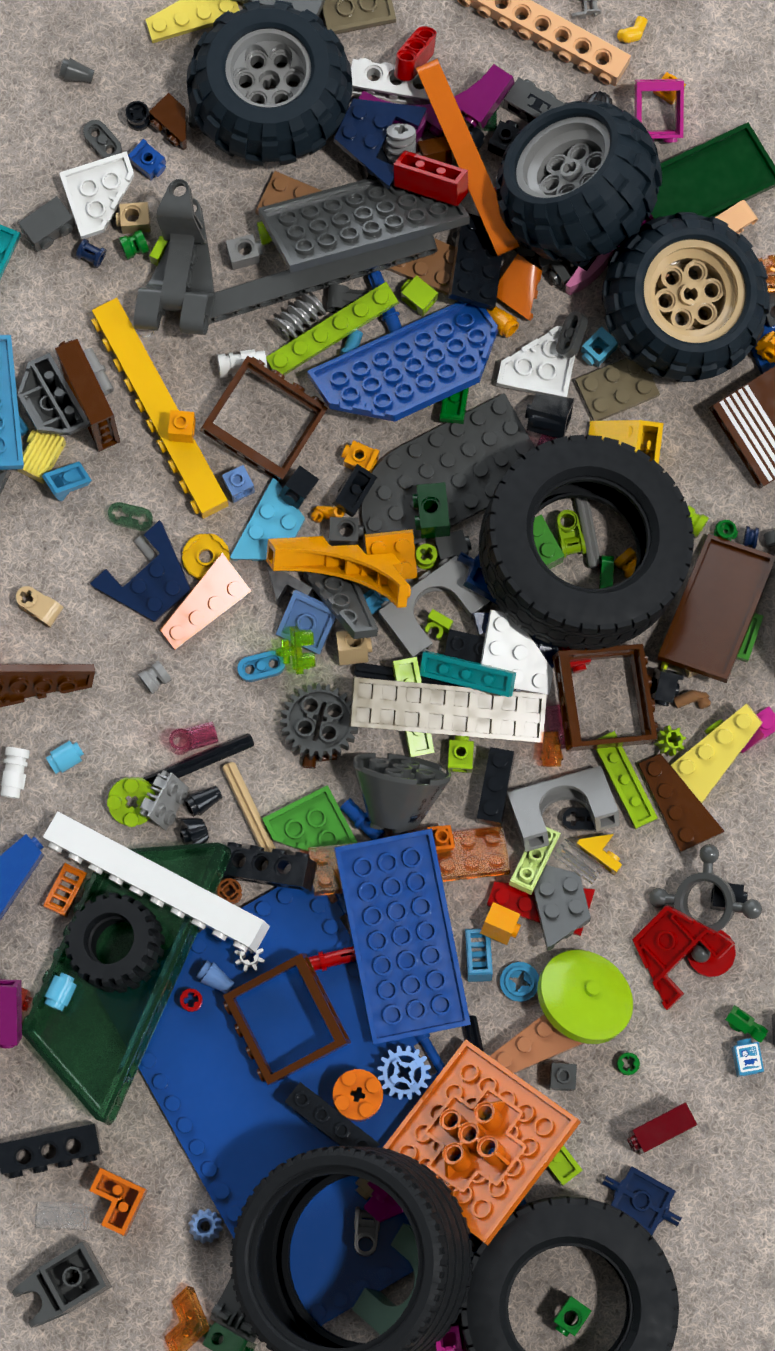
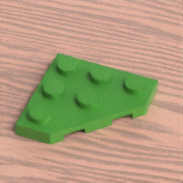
[262,785,358,861]

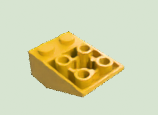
[588,420,664,464]

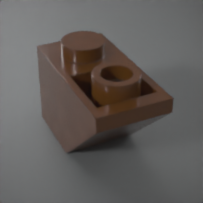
[149,93,187,150]

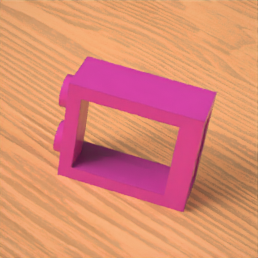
[634,79,684,142]

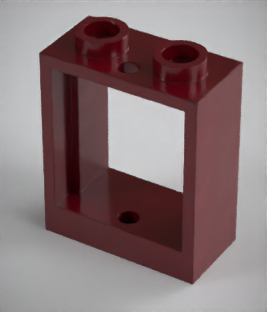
[627,1102,698,1155]

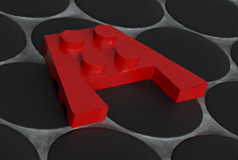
[632,905,735,1010]

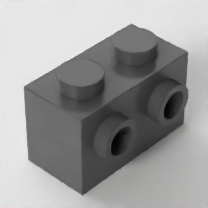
[18,196,75,252]

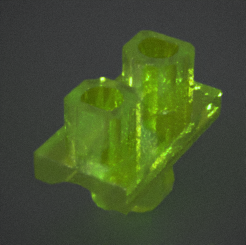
[275,626,316,675]

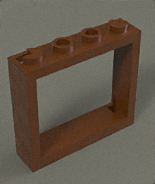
[55,339,120,452]
[199,356,328,483]
[552,644,659,752]
[223,953,351,1085]

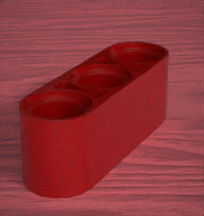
[394,26,437,81]

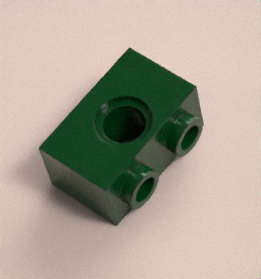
[412,482,450,539]

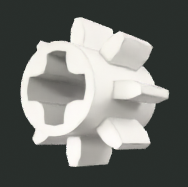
[235,948,265,972]

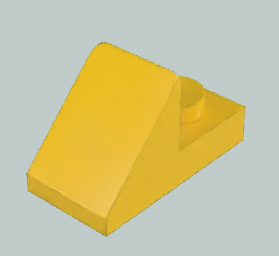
[575,834,622,875]

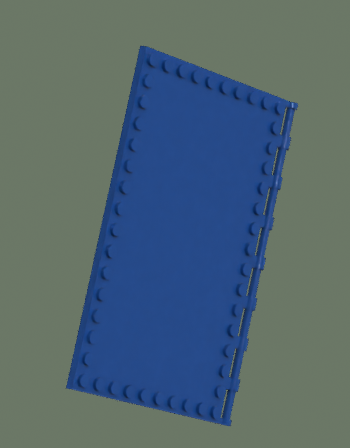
[96,859,527,1326]

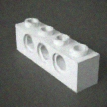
[351,58,431,105]

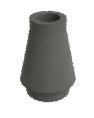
[59,58,95,83]

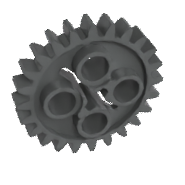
[280,683,358,761]

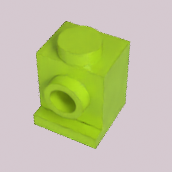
[447,736,474,773]

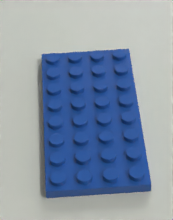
[334,828,471,1045]

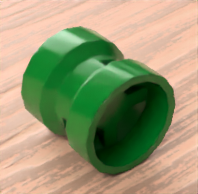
[119,230,149,260]

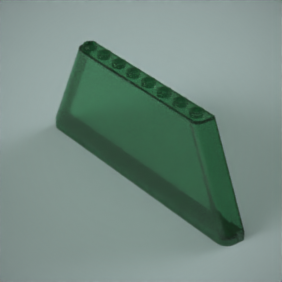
[22,842,231,1125]

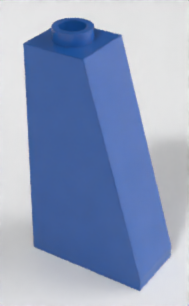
[0,834,44,921]

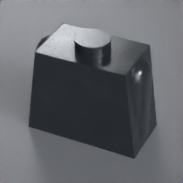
[525,393,574,438]

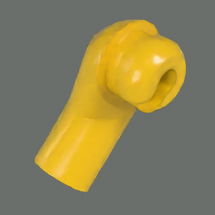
[617,16,648,43]

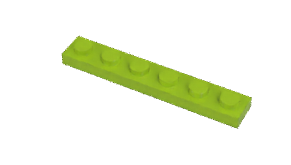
[266,282,399,376]

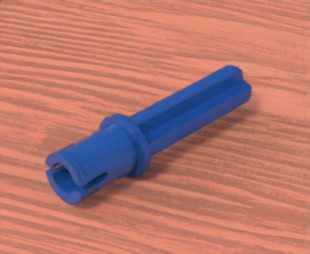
[368,271,402,333]

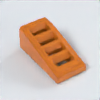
[43,863,88,918]

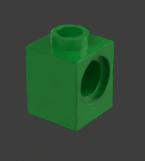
[552,1295,592,1337]

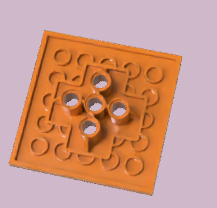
[383,1039,581,1246]

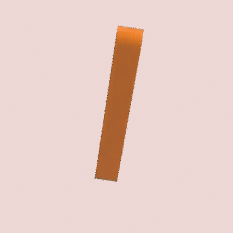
[416,59,519,256]

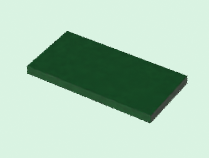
[649,122,775,220]

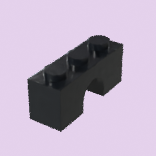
[477,747,515,828]

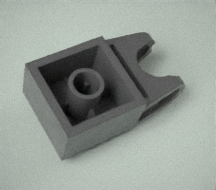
[12,1242,112,1328]

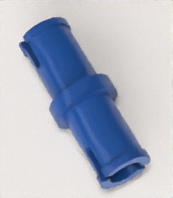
[340,798,385,840]

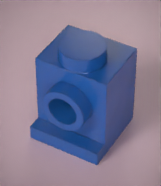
[128,139,166,181]

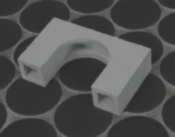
[378,555,491,658]
[507,766,620,852]

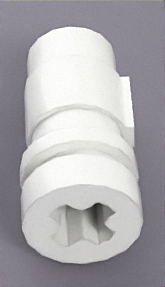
[217,349,267,378]
[0,747,30,799]

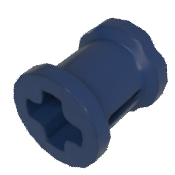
[76,239,107,268]

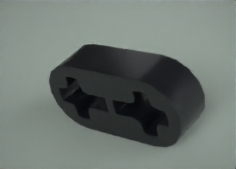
[562,808,602,832]

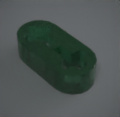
[108,502,153,531]

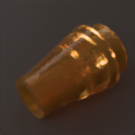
[539,731,564,767]

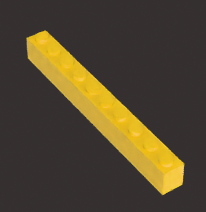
[91,298,229,519]

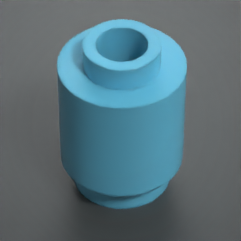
[46,740,84,774]
[44,972,77,1012]

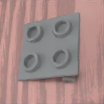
[139,770,189,831]

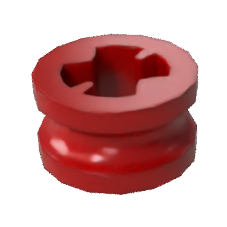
[180,989,203,1012]

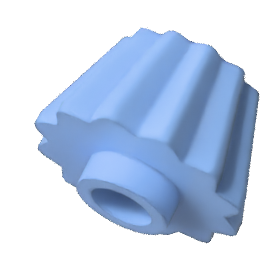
[188,1209,223,1244]

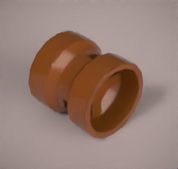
[217,878,242,905]

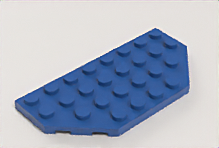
[307,301,498,422]

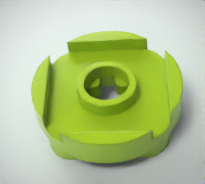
[107,777,156,827]

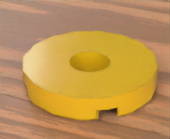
[182,534,230,580]

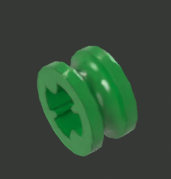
[617,1052,640,1076]

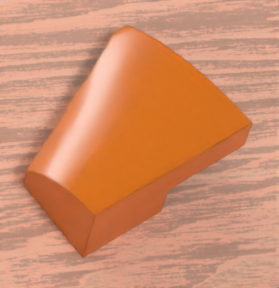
[497,254,542,321]

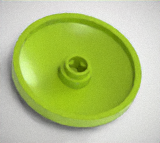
[537,950,633,1044]

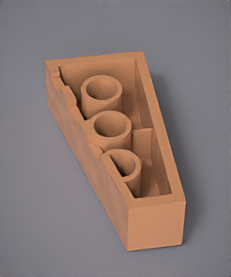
[490,1014,585,1074]

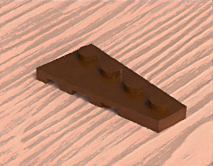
[638,754,725,853]

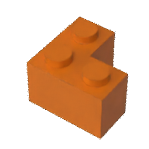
[89,1168,148,1236]

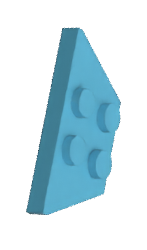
[230,478,305,561]

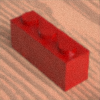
[393,150,468,206]

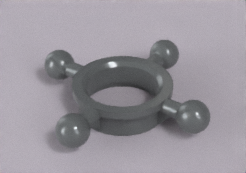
[649,844,762,963]

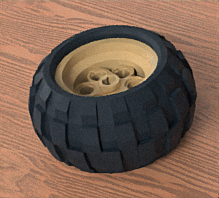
[602,212,770,382]

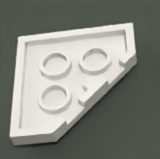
[59,151,134,239]
[496,326,575,397]
[480,610,554,695]

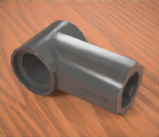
[326,284,370,313]

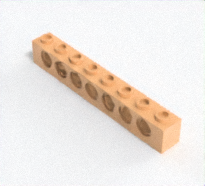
[457,0,631,86]

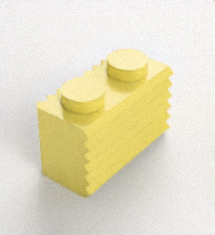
[17,430,66,484]

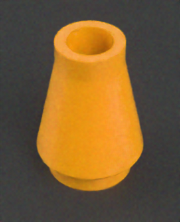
[486,306,519,338]

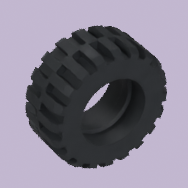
[65,893,165,993]

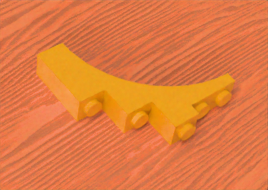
[266,536,411,608]

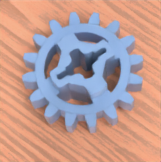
[377,1046,432,1100]

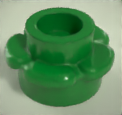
[714,520,738,541]

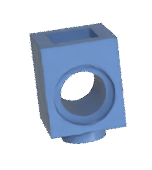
[222,465,255,503]

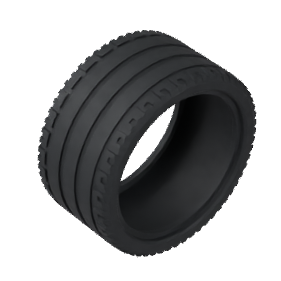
[230,1146,473,1351]

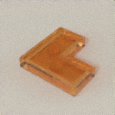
[164,1286,210,1351]

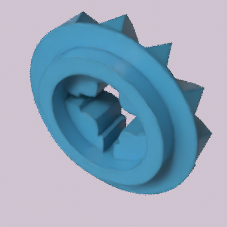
[500,962,539,1002]

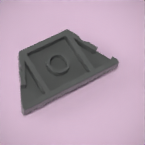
[533,865,591,951]

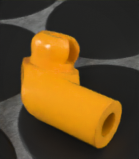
[310,505,345,523]

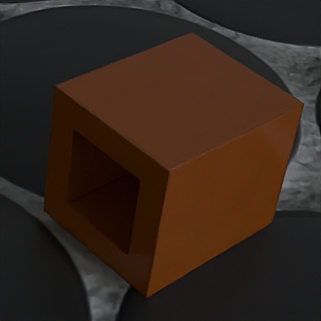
[416,136,452,165]

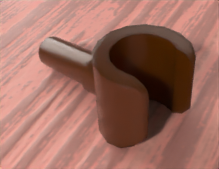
[302,754,337,769]

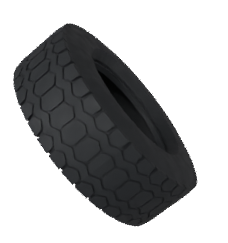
[478,435,694,650]
[459,1196,679,1351]

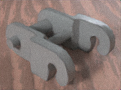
[570,0,601,19]

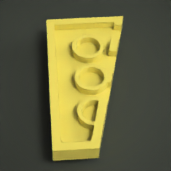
[145,0,240,43]
[671,704,763,803]

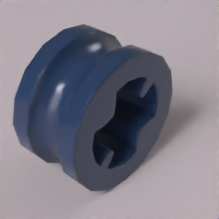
[743,526,759,549]

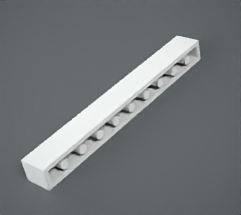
[43,811,270,953]

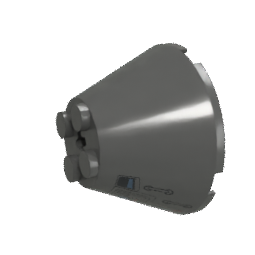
[353,753,451,835]

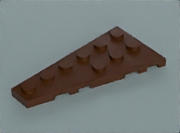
[0,664,95,708]

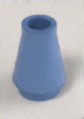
[196,960,234,994]

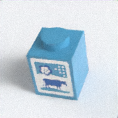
[731,1038,764,1077]

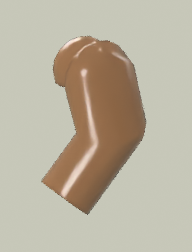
[674,690,711,709]

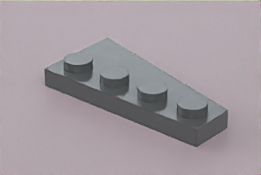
[303,572,378,639]

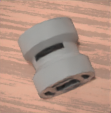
[138,660,172,694]

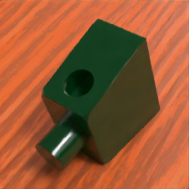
[195,1320,257,1351]

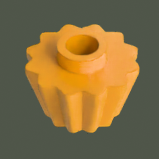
[755,331,775,363]

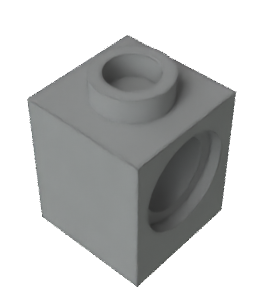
[226,234,263,270]

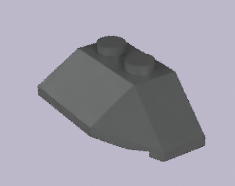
[17,353,90,435]

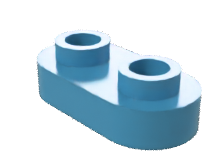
[237,651,286,682]

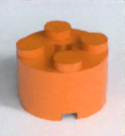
[333,1069,383,1122]

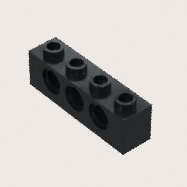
[212,842,317,892]
[285,1082,380,1148]
[0,1123,102,1179]

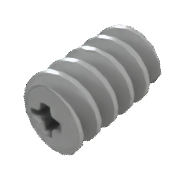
[386,123,416,166]
[273,292,326,340]

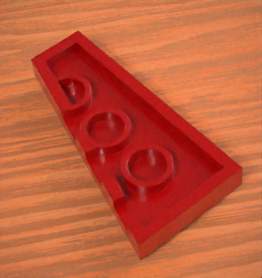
[487,882,595,937]

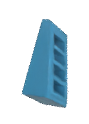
[465,929,493,982]

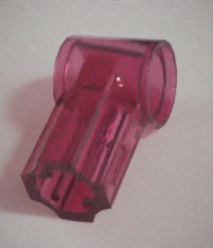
[169,721,218,755]

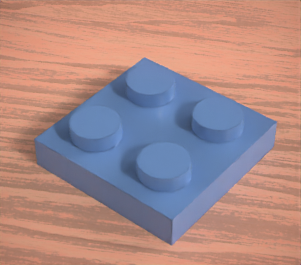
[276,590,336,654]

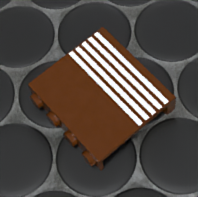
[709,366,775,488]

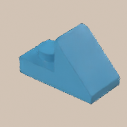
[42,461,92,501]

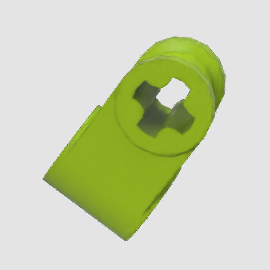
[555,510,586,558]

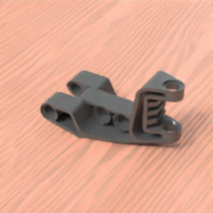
[134,179,215,335]

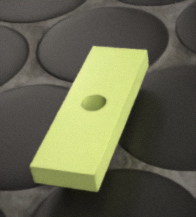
[509,827,561,895]

